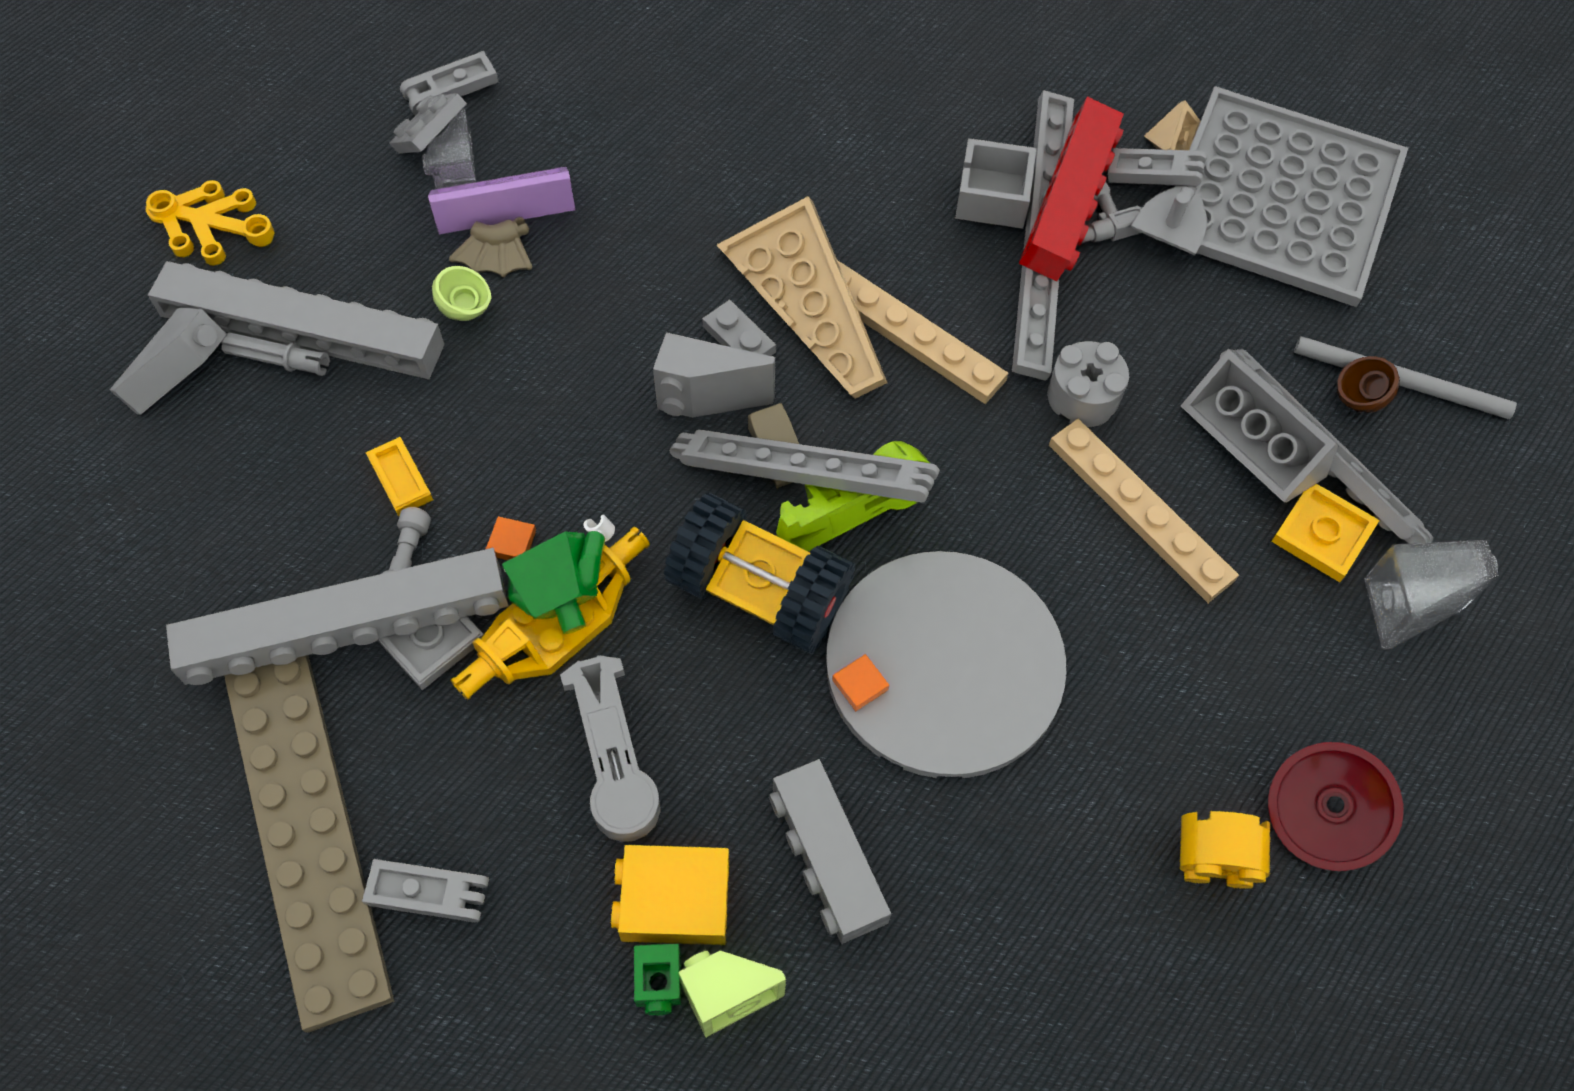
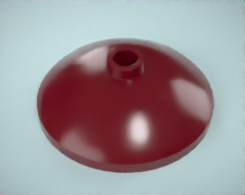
[1268,742,1404,871]

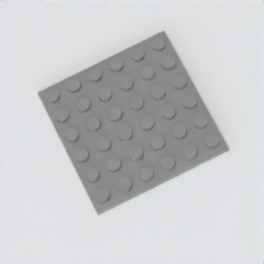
[1156,86,1408,307]

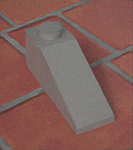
[110,308,227,415]

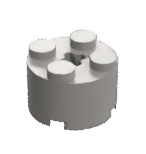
[1047,341,1129,427]

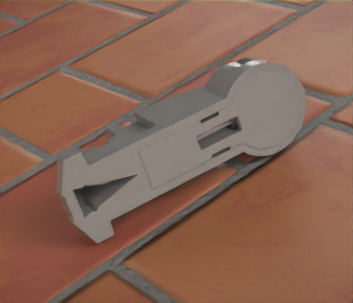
[560,655,661,842]

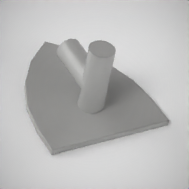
[1131,185,1207,255]

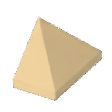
[1144,100,1201,150]

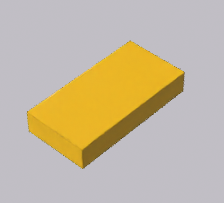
[366,437,433,517]

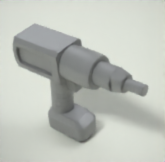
[1082,181,1142,243]

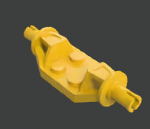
[451,527,650,700]

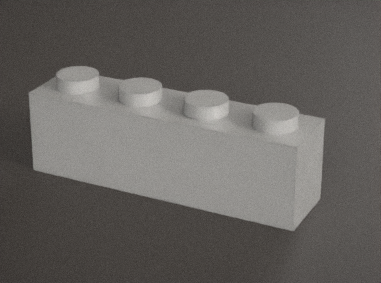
[769,759,891,944]

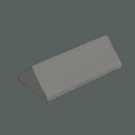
[1181,349,1339,503]

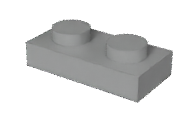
[702,299,776,356]

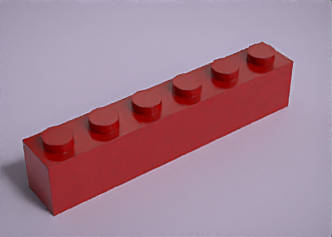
[1019,97,1124,281]

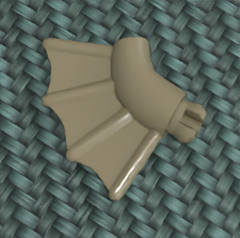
[449,217,532,277]

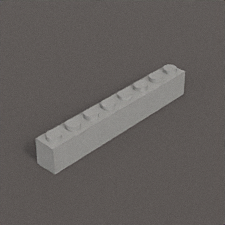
[148,261,445,379]
[166,547,508,685]

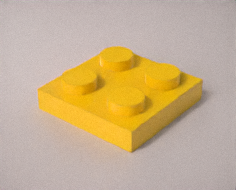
[1271,484,1380,582]

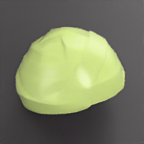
[432,266,491,321]

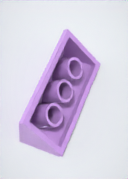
[428,167,575,234]

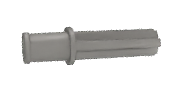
[221,333,330,376]

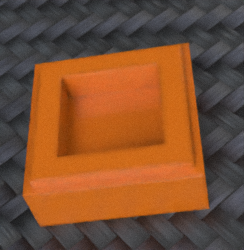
[486,516,536,560]
[832,654,890,711]

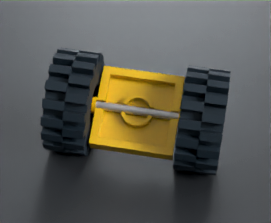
[664,493,855,653]

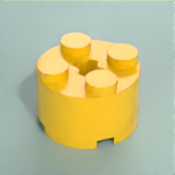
[1180,811,1270,888]

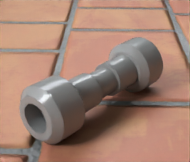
[381,507,431,574]

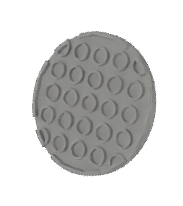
[826,551,1066,778]

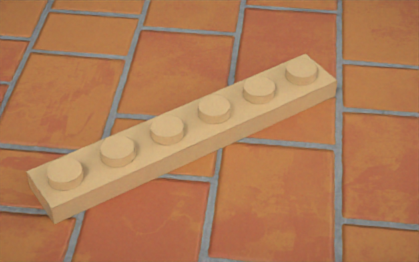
[837,260,1008,404]
[1049,419,1239,603]

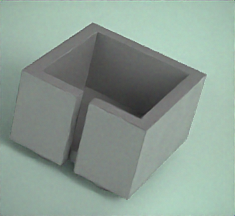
[955,138,1037,229]

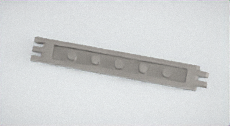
[1220,349,1433,549]
[670,430,940,502]

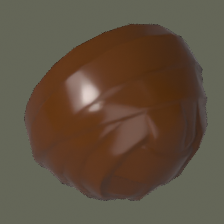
[1337,356,1400,413]

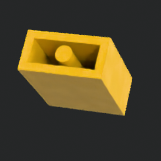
[611,845,729,945]

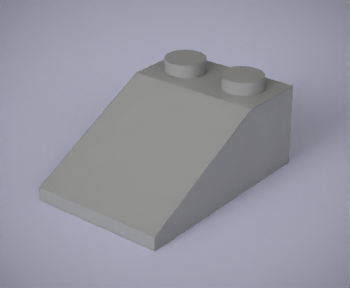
[653,332,775,418]

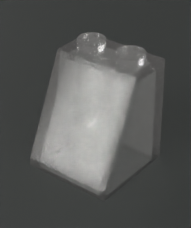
[1364,540,1498,650]

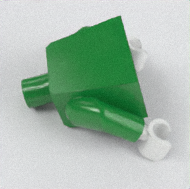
[502,515,615,634]

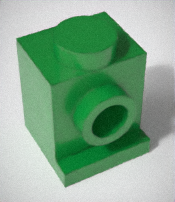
[634,944,681,1015]

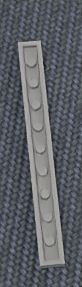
[1012,90,1074,381]

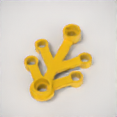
[146,180,274,266]

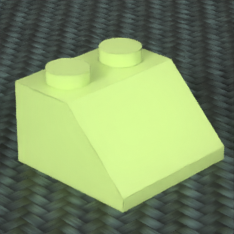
[679,951,786,1037]

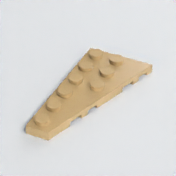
[717,196,887,399]

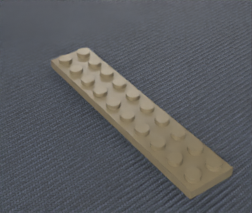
[224,655,394,1033]

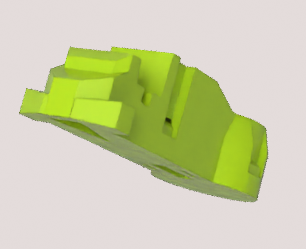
[776,441,930,551]

